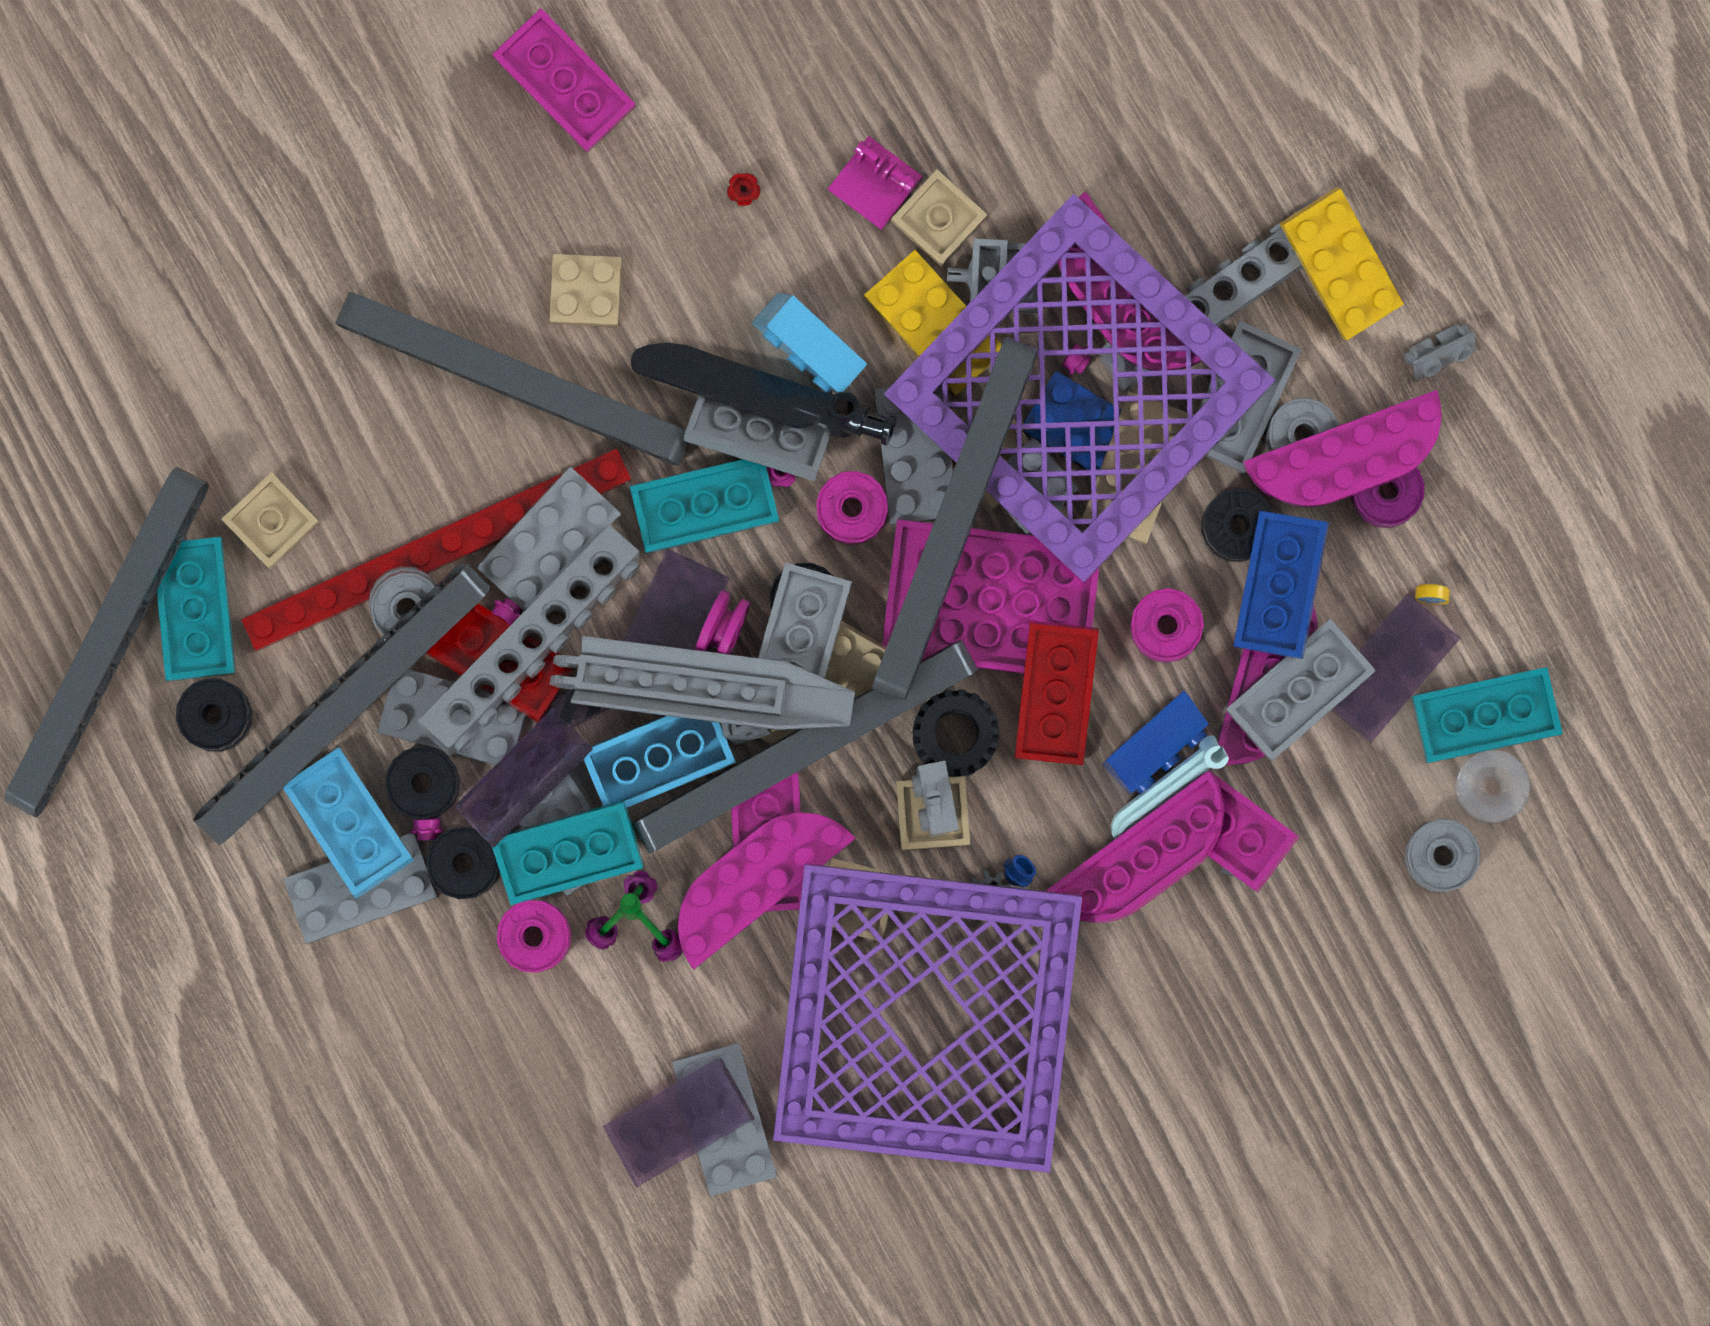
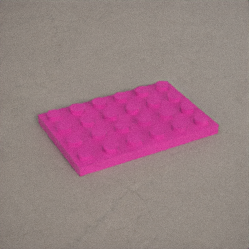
[882,519,1099,674]

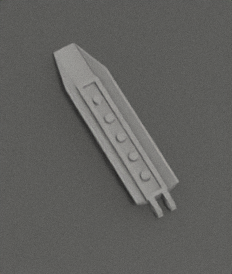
[550,636,855,730]

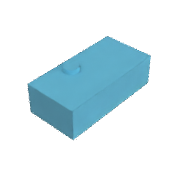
[581,715,736,808]

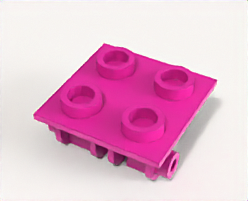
[827,136,923,230]

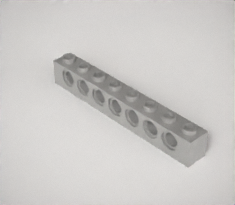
[1100,200,1314,393]
[418,525,640,756]

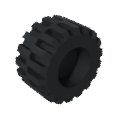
[912,689,1000,777]

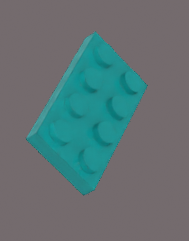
[630,459,779,554]
[157,537,236,682]
[1411,667,1563,764]
[490,800,644,905]

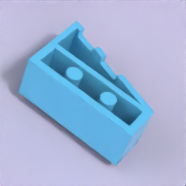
[751,293,867,393]

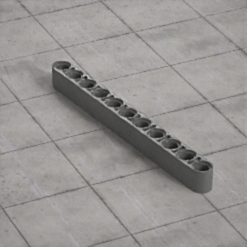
[335,292,688,466]
[872,337,1039,701]
[4,467,209,818]
[193,562,490,845]
[631,639,979,854]

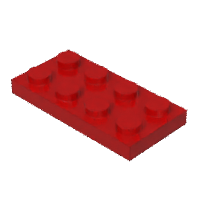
[425,603,575,723]
[1015,621,1099,766]

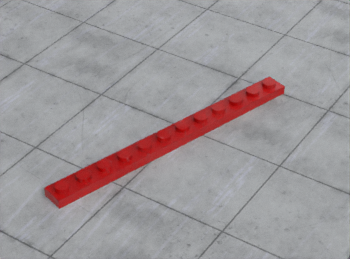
[241,449,632,652]

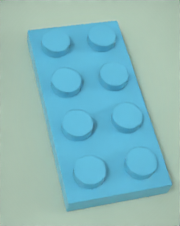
[283,747,414,899]

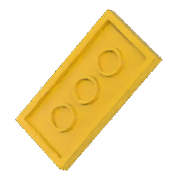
[1279,187,1404,340]
[864,250,1002,397]

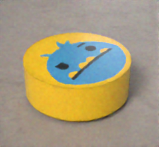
[1415,584,1450,605]

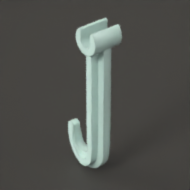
[1111,736,1229,840]

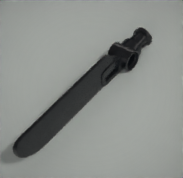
[631,342,897,446]

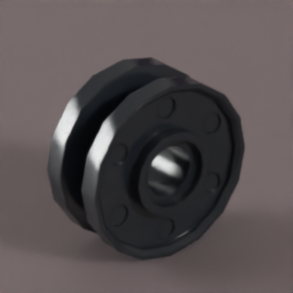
[1201,488,1273,562]
[176,678,253,752]
[385,747,461,819]
[426,827,500,899]

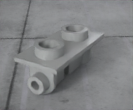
[1404,324,1476,381]

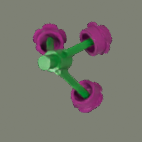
[585,870,683,962]

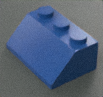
[1102,691,1209,795]

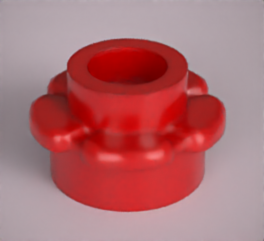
[727,173,761,206]

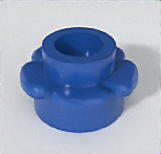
[1004,855,1036,888]

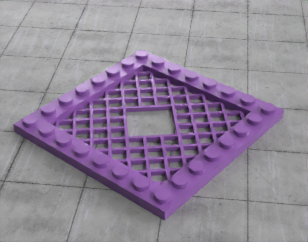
[884,194,1275,583]
[773,864,1082,1173]

